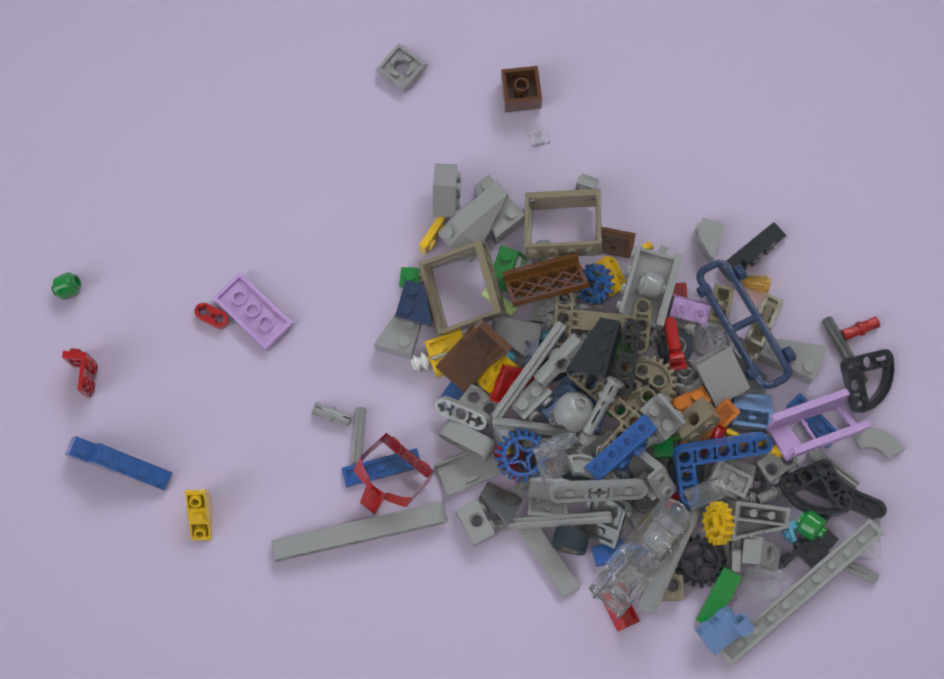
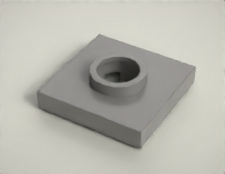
[376,43,427,93]

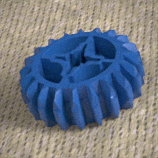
[495,428,548,482]

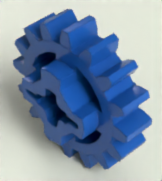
[575,263,615,305]

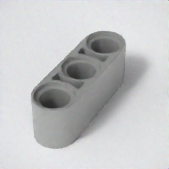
[439,419,496,461]

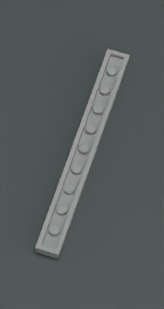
[720,518,885,666]

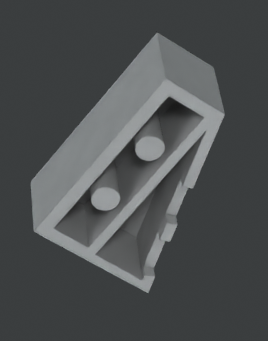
[474,174,525,245]
[374,313,422,359]
[725,500,791,541]

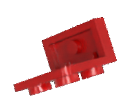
[62,348,98,398]

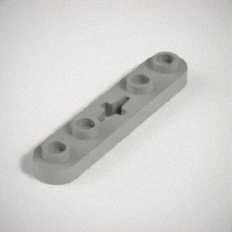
[548,478,648,503]

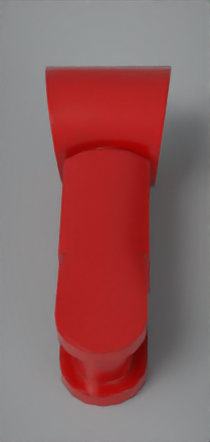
[664,317,688,371]

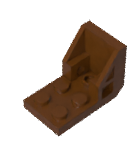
[435,318,513,393]

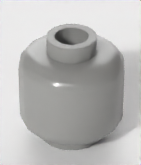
[636,272,666,300]

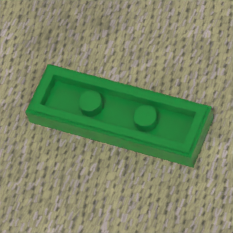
[696,566,742,623]

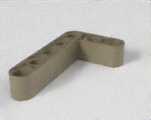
[567,372,641,454]

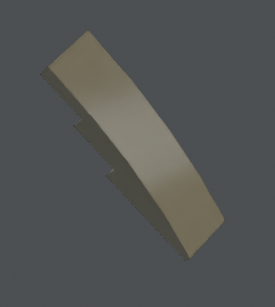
[737,293,784,364]

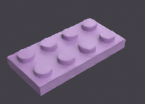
[213,272,294,351]

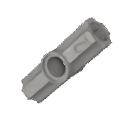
[533,333,584,387]

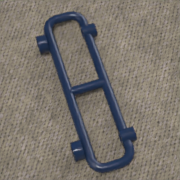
[696,259,796,389]

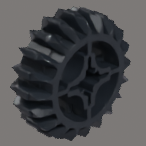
[675,534,727,589]

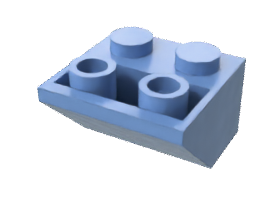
[728,393,773,433]

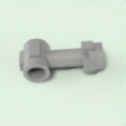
[662,315,698,336]

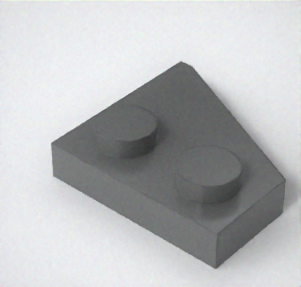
[479,481,523,528]

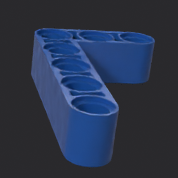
[672,432,773,505]

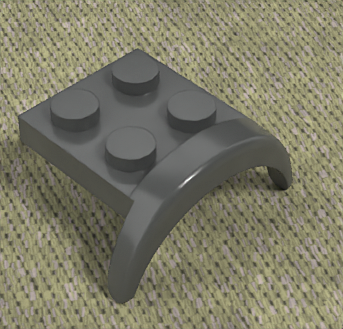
[580,489,632,549]

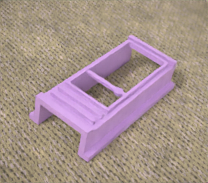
[766,388,872,461]

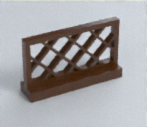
[502,253,589,307]

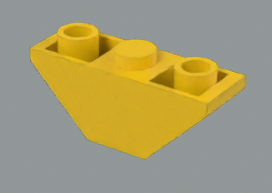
[185,489,212,540]

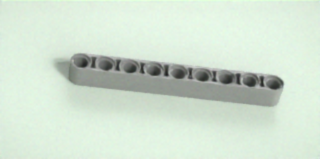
[271,502,448,561]

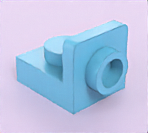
[782,520,799,544]

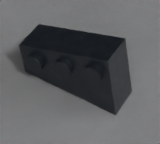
[566,317,622,384]

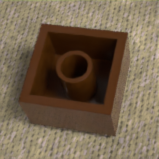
[501,66,542,112]

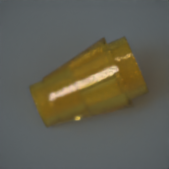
[742,275,771,294]

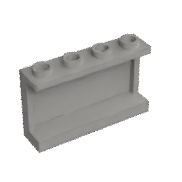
[615,243,683,331]

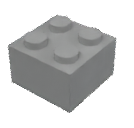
[433,163,461,217]

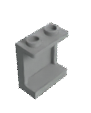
[691,344,750,406]
[627,451,677,502]

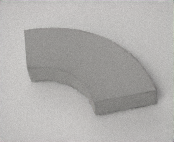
[852,428,905,459]
[566,454,617,489]

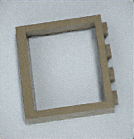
[524,189,602,259]
[419,240,507,336]

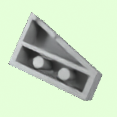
[757,338,829,385]

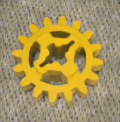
[702,501,735,545]

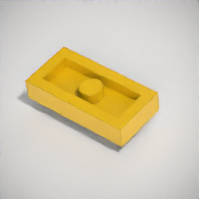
[419,216,446,255]

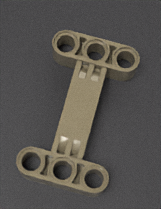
[552,293,652,355]

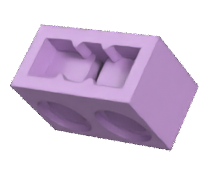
[667,294,711,325]

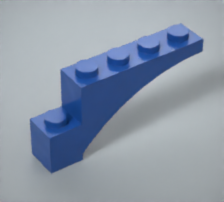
[65,436,173,491]

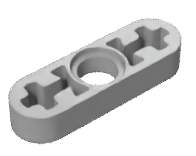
[435,396,490,430]

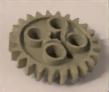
[615,354,678,414]

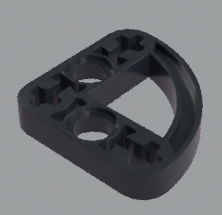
[840,349,895,413]
[779,459,853,517]

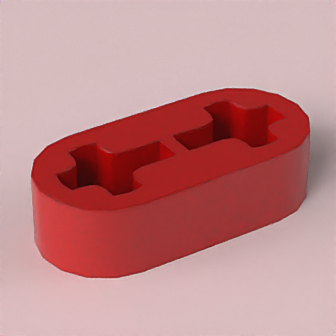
[194,303,229,329]

